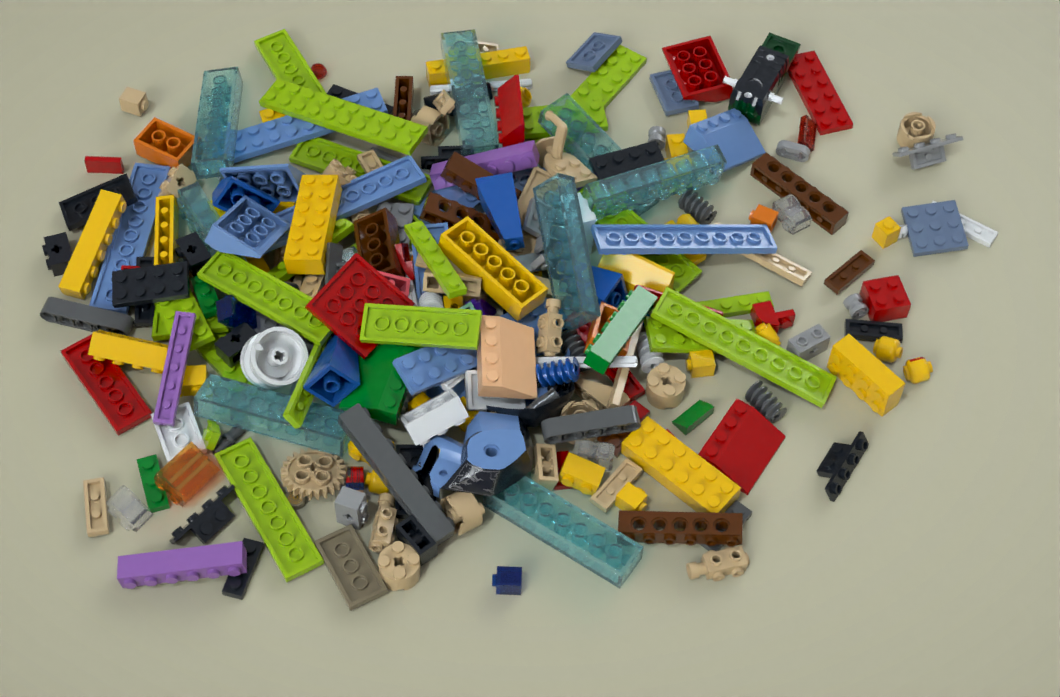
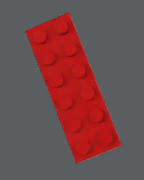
[787,50,853,136]
[61,334,152,436]

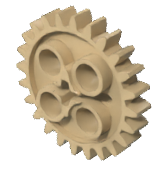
[281,446,346,501]

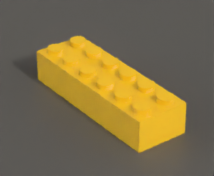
[283,175,342,275]
[438,216,549,321]
[621,416,741,513]

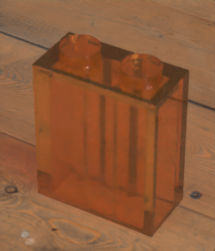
[154,441,220,507]

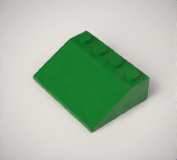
[339,344,421,425]

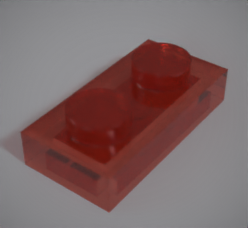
[798,115,817,152]

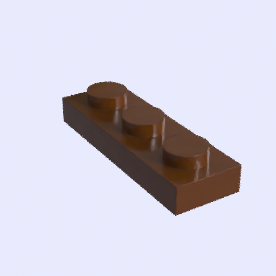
[824,250,875,295]

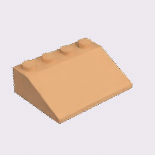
[477,315,537,399]

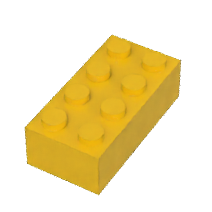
[827,334,906,417]

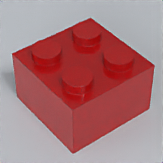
[859,275,911,322]

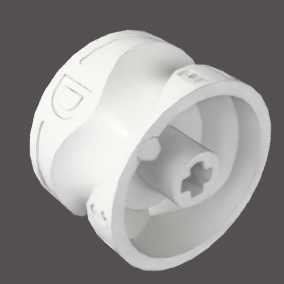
[240,327,308,390]

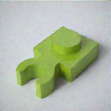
[202,419,221,451]

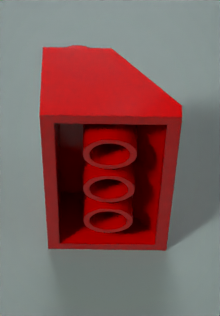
[494,74,525,147]

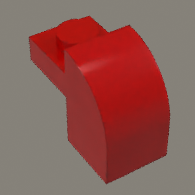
[750,301,796,335]

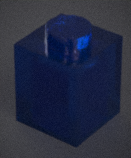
[492,566,522,595]

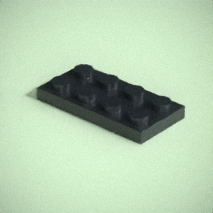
[589,140,669,192]
[59,173,138,231]
[112,261,190,308]
[395,444,437,519]

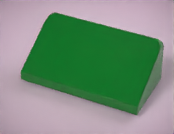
[672,400,714,435]

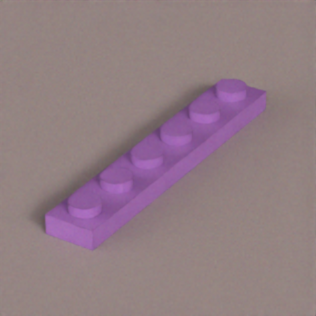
[153,311,196,426]

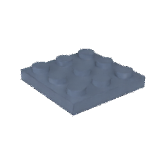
[901,200,969,257]

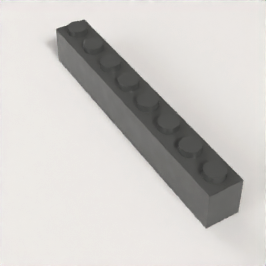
[338,403,455,546]

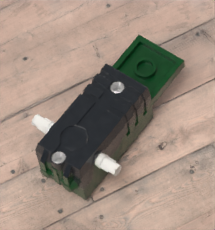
[723,32,801,125]

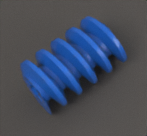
[536,357,580,388]

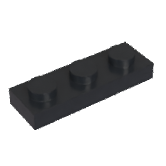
[844,319,903,343]
[222,538,264,600]

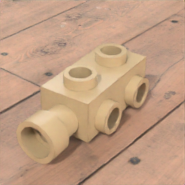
[536,298,564,357]
[368,493,398,552]
[686,546,749,582]

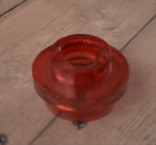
[311,63,327,79]

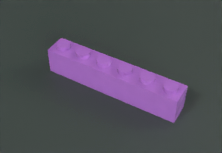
[429,140,540,190]
[117,541,247,589]

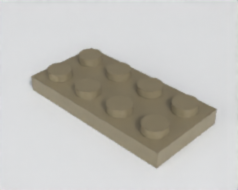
[314,524,388,611]

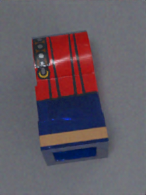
[345,466,364,493]

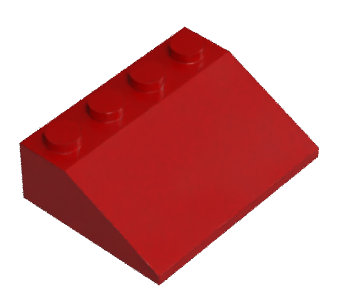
[662,35,733,102]
[698,398,786,495]

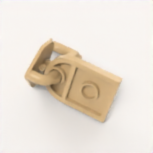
[536,110,598,190]

